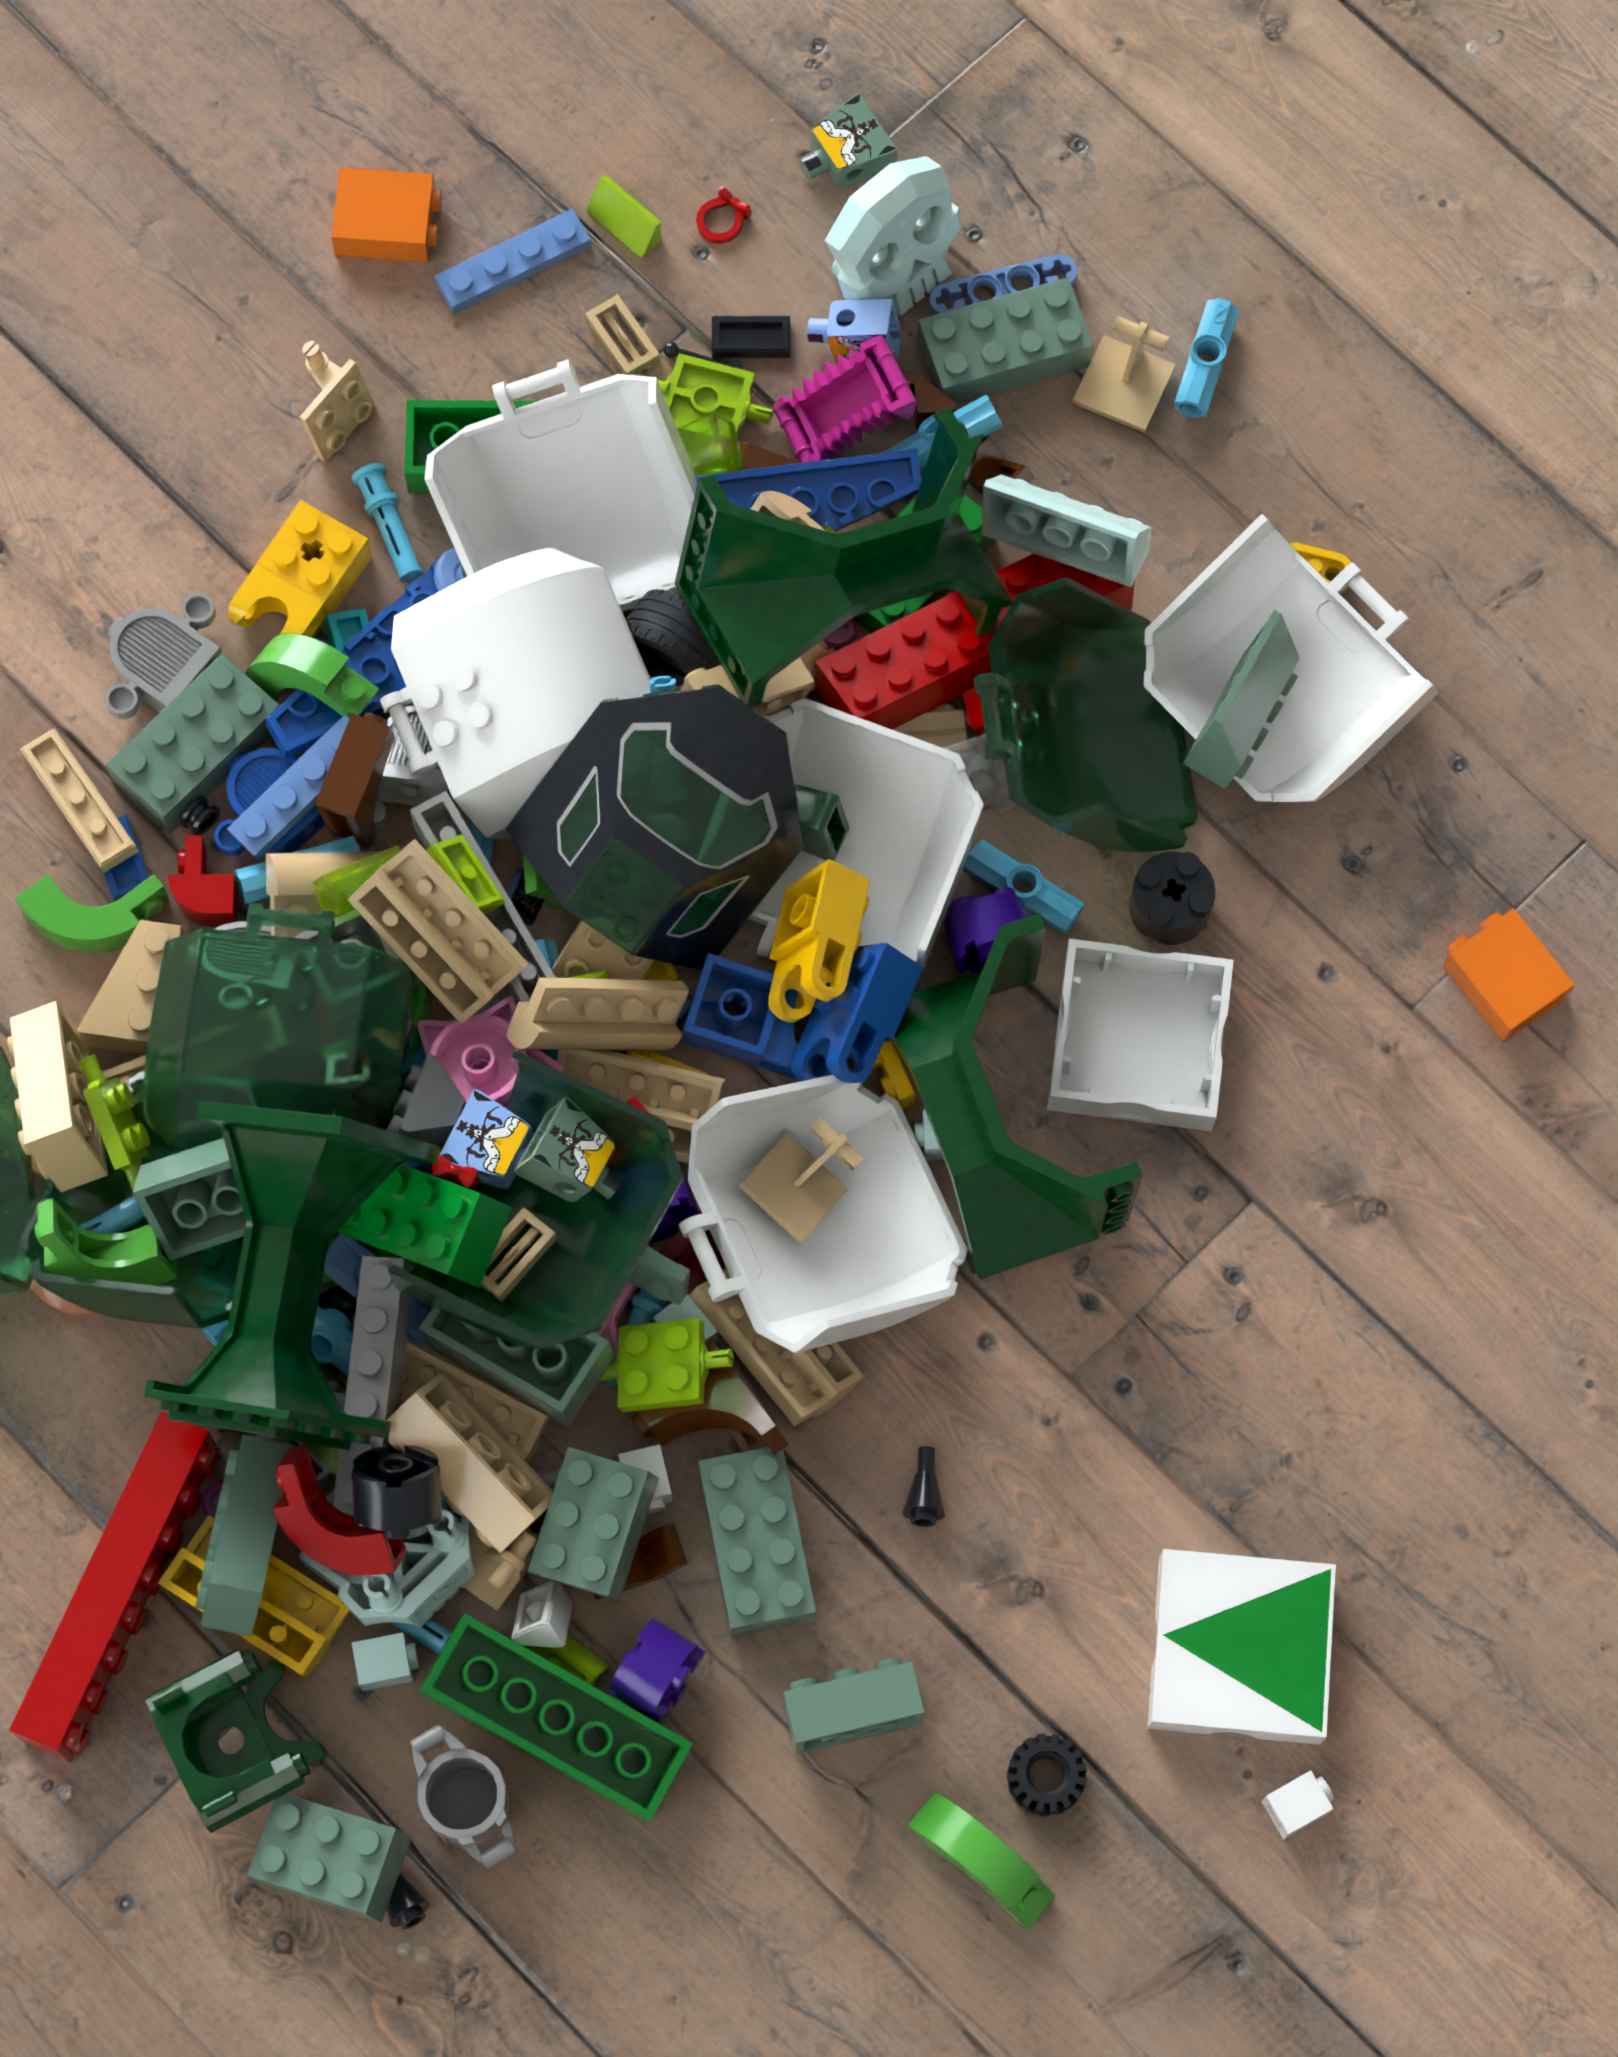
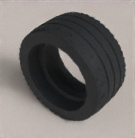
[626,589,721,686]

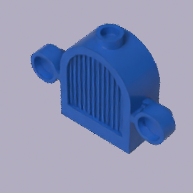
[214,746,326,856]

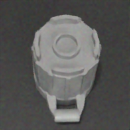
[410,1724,516,1869]

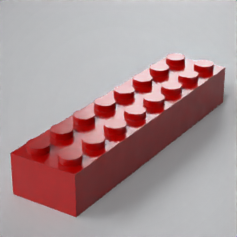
[815,553,1135,730]
[9,1411,221,1763]

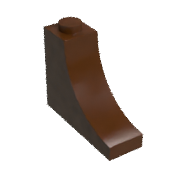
[315,713,395,848]
[631,1339,788,1455]

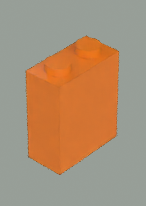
[331,167,442,262]
[1443,908,1575,1042]

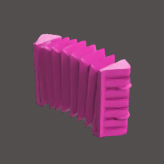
[772,335,917,463]

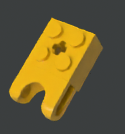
[228,500,372,638]
[768,859,870,1023]

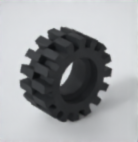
[1007,1733,1087,1817]

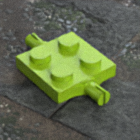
[643,354,773,445]
[79,1054,150,1190]
[599,1317,734,1413]

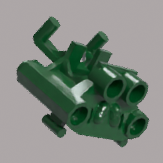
[145,1647,327,1833]

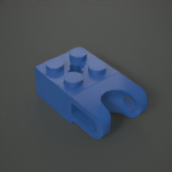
[791,943,923,1084]
[679,953,820,1080]

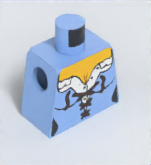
[807,299,903,364]
[440,1088,534,1189]

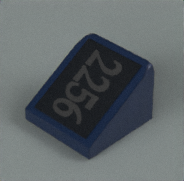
[506,867,544,926]

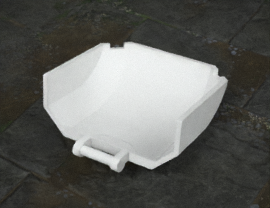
[425,359,697,612]
[1144,514,1439,802]
[380,548,654,840]
[693,698,984,970]
[679,1075,968,1353]

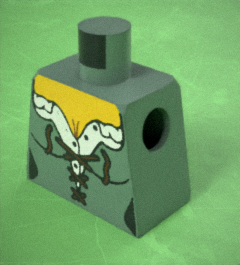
[799,93,897,188]
[513,1097,623,1202]

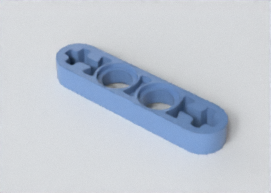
[929,254,1077,316]

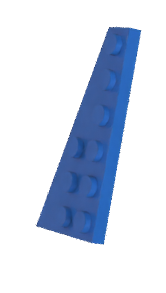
[695,449,921,533]
[265,557,440,758]

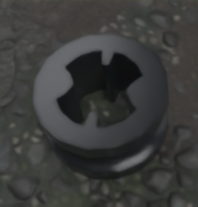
[180,796,220,836]

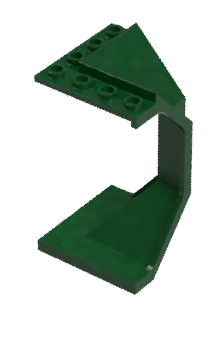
[674,407,1015,708]
[893,913,1143,1279]
[144,1101,440,1451]

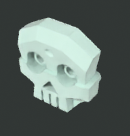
[824,156,963,316]
[299,1489,475,1629]

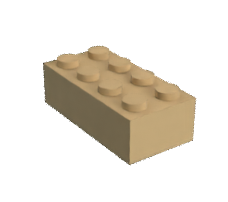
[7,1001,108,1193]
[386,1373,553,1553]

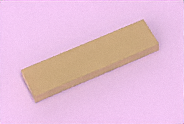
[20,728,139,873]

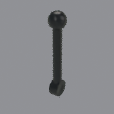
[663,342,743,370]

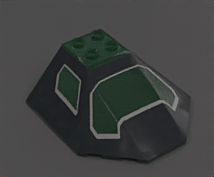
[505,684,804,970]

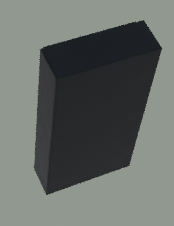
[712,316,790,358]

